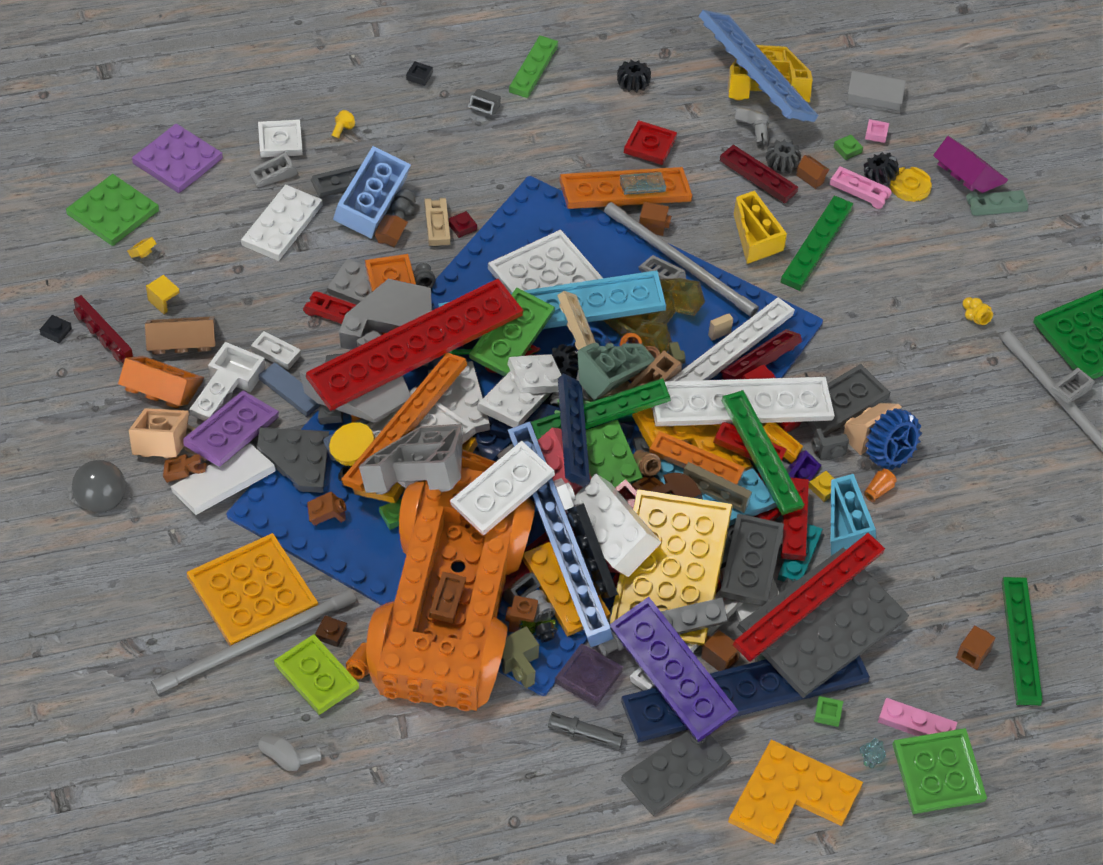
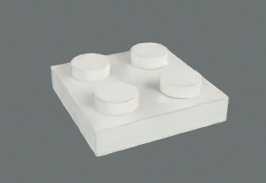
[258,120,303,158]
[507,354,561,394]

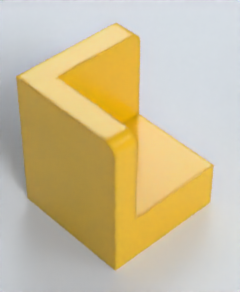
[146,275,180,314]

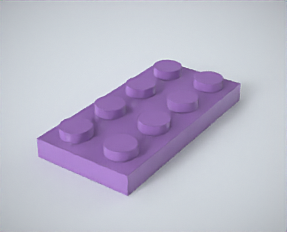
[183,391,279,467]

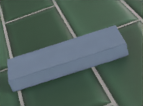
[259,362,320,417]

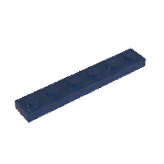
[558,373,590,487]

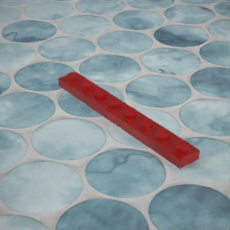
[733,533,885,662]

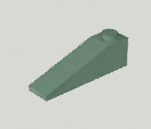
[578,343,655,400]

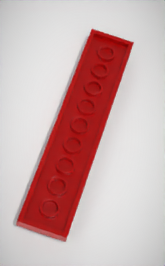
[306,279,524,411]

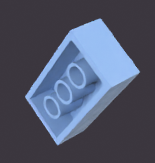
[333,146,411,239]

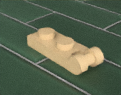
[424,198,450,246]

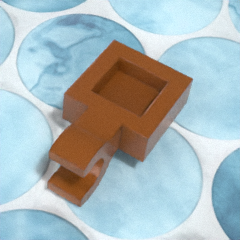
[163,454,207,483]

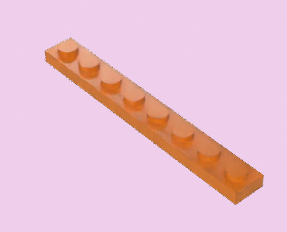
[342,353,467,492]

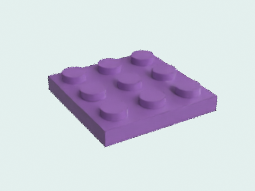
[132,124,223,193]

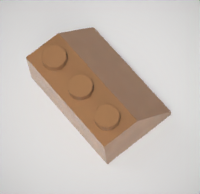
[145,316,216,354]

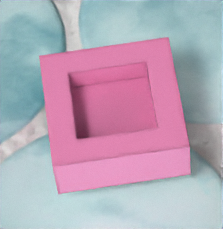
[865,119,889,143]

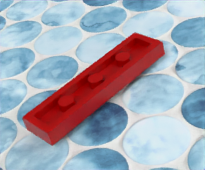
[781,477,809,561]

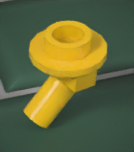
[331,110,355,139]

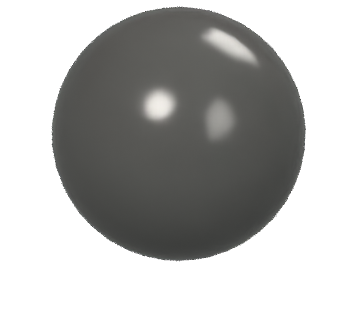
[72,460,126,513]

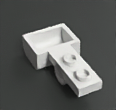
[189,342,265,421]

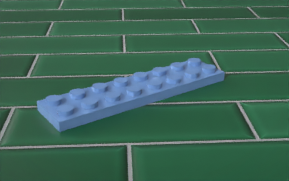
[699,10,819,122]

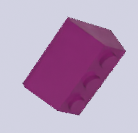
[933,136,1008,193]

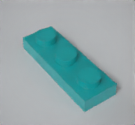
[777,523,823,582]

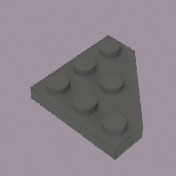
[257,427,329,493]

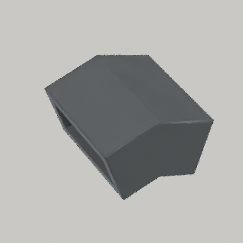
[468,89,501,115]
[504,573,541,606]

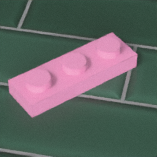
[878,698,957,736]

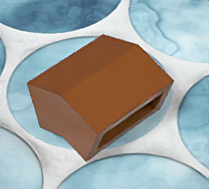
[796,155,830,189]
[374,215,408,248]

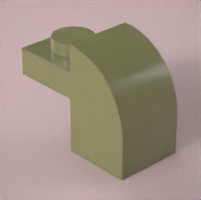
[501,626,539,688]

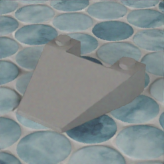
[339,279,432,366]
[300,330,411,423]
[359,424,463,495]

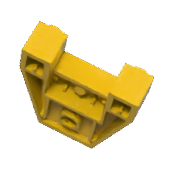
[728,45,813,102]

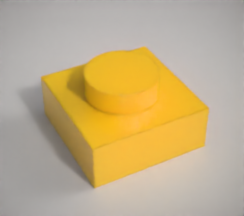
[127,237,157,258]
[809,471,835,502]

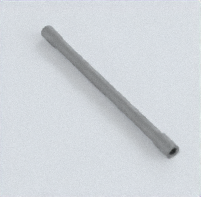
[604,202,759,317]
[1001,331,1103,452]
[151,589,356,695]

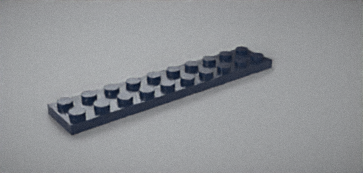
[621,656,870,743]

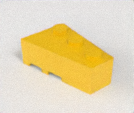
[733,190,787,264]

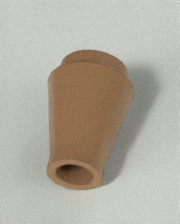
[633,450,661,476]

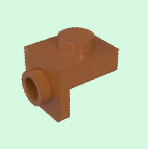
[307,492,347,526]
[505,595,538,632]

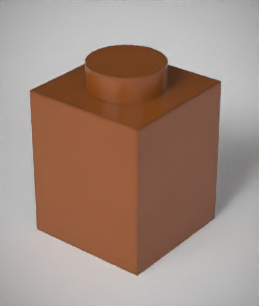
[639,202,672,236]
[956,625,996,670]
[701,630,740,671]

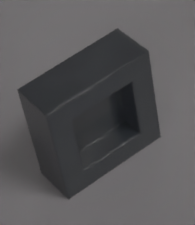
[406,61,433,86]
[39,315,72,343]

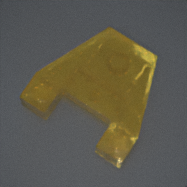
[603,278,705,354]

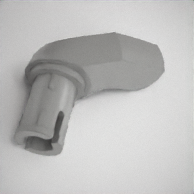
[735,107,770,145]
[258,734,321,771]

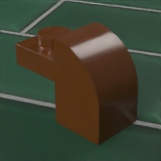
[651,473,703,500]

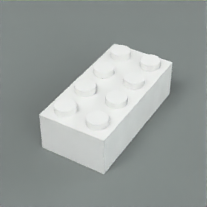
[566,474,662,577]

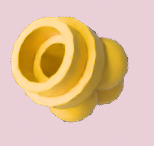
[962,297,993,325]

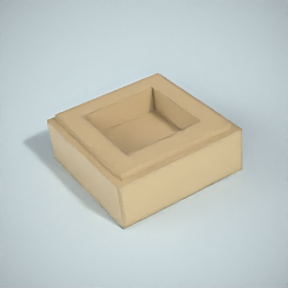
[708,314,733,341]

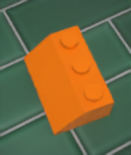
[118,356,204,408]

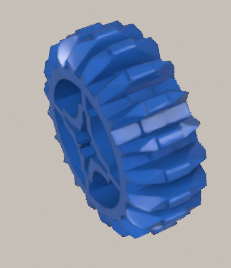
[865,408,922,470]

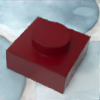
[448,211,477,238]

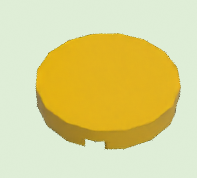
[890,167,932,202]
[329,422,375,466]

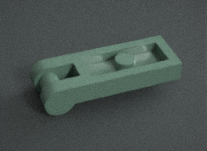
[966,190,1029,216]

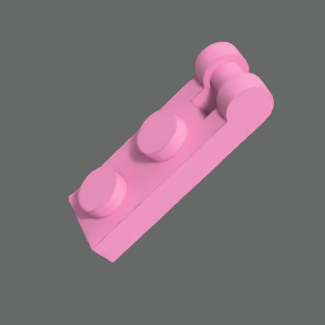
[830,166,892,209]

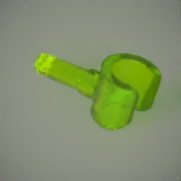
[520,620,556,634]

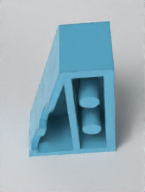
[830,474,876,556]

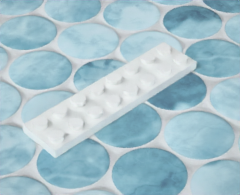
[652,377,835,426]

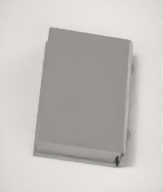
[846,70,906,114]

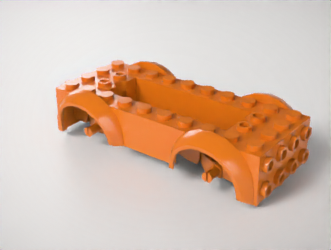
[366,467,535,711]

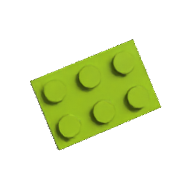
[274,634,359,715]

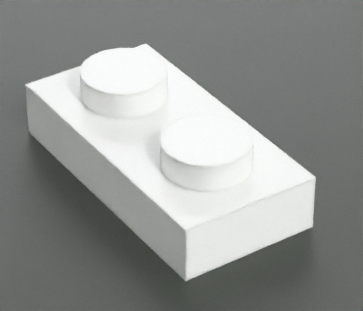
[251,331,301,370]
[553,478,576,510]

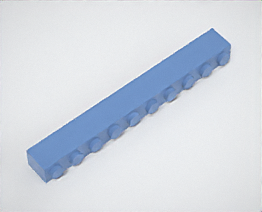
[508,422,614,647]

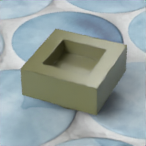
[668,342,685,368]

